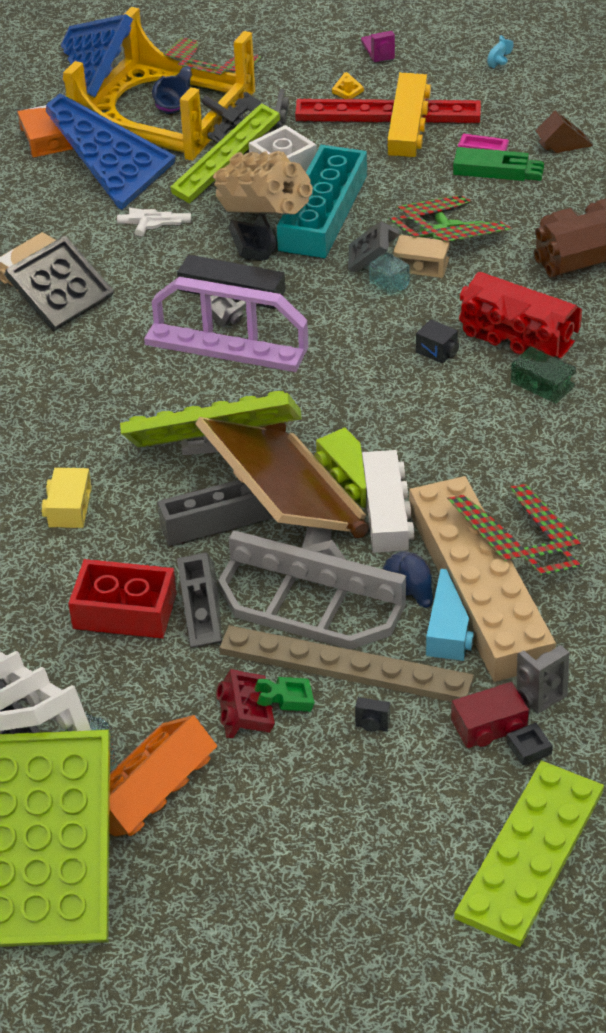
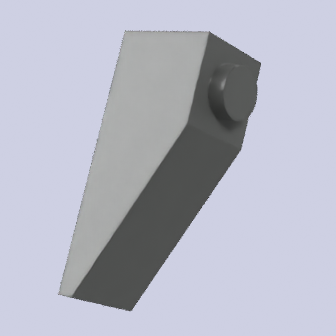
[177,552,222,648]

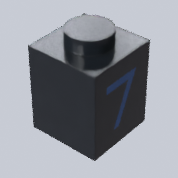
[416,319,459,364]

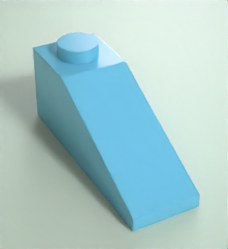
[426,569,474,661]

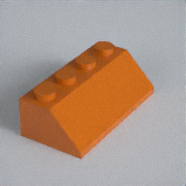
[109,715,217,836]

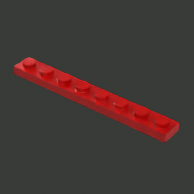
[295,99,481,123]

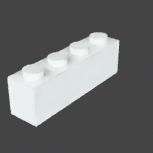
[362,450,414,553]

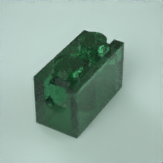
[510,346,576,404]

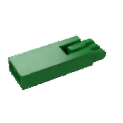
[453,147,544,181]

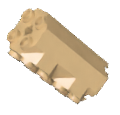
[213,151,313,214]

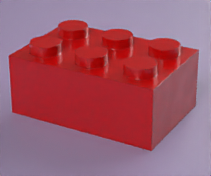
[68,559,177,639]

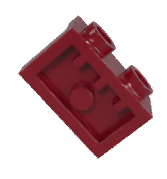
[216,669,275,738]

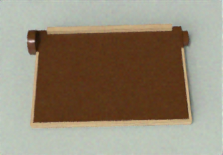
[196,417,370,538]

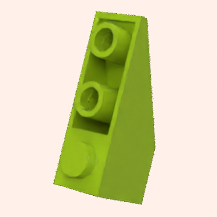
[314,428,366,509]

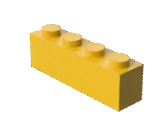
[388,72,431,157]

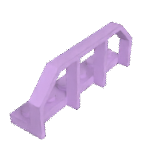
[144,277,308,372]

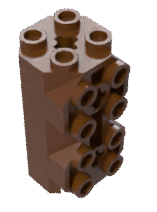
[534,198,606,278]

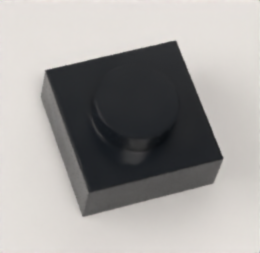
[355,697,390,732]
[506,722,553,766]

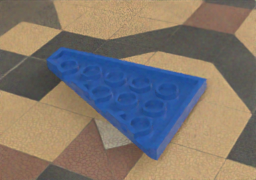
[61,14,133,98]
[46,93,176,210]

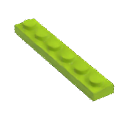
[170,103,280,204]

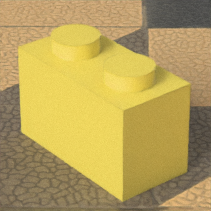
[42,468,92,528]

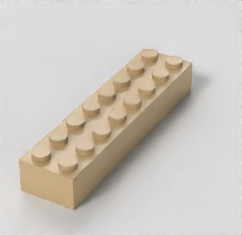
[409,476,556,682]

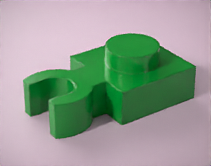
[254,677,315,712]

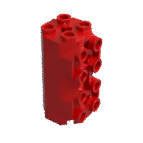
[459,272,582,363]

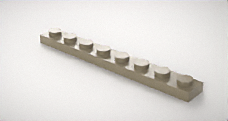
[219,625,474,702]

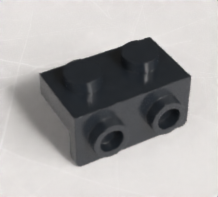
[228,213,276,261]

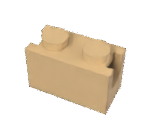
[393,235,450,278]

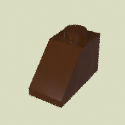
[536,110,593,153]

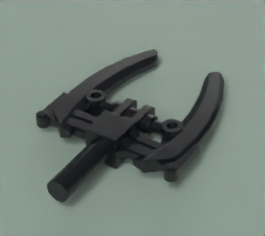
[201,92,283,155]

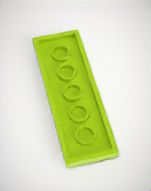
[120,391,302,447]
[454,760,604,947]

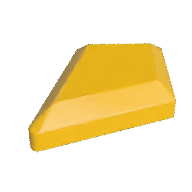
[332,72,364,99]

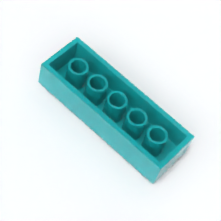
[277,144,367,258]

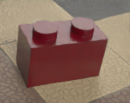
[451,682,529,748]

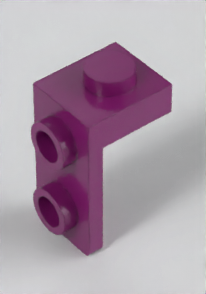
[361,31,395,62]

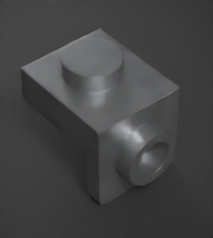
[210,295,246,327]

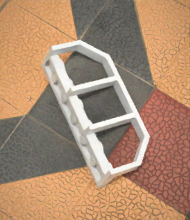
[0,651,91,731]

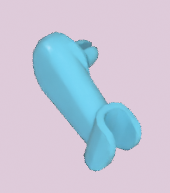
[487,35,513,68]

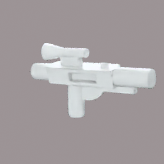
[117,207,191,236]

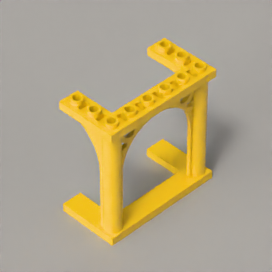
[63,7,255,161]

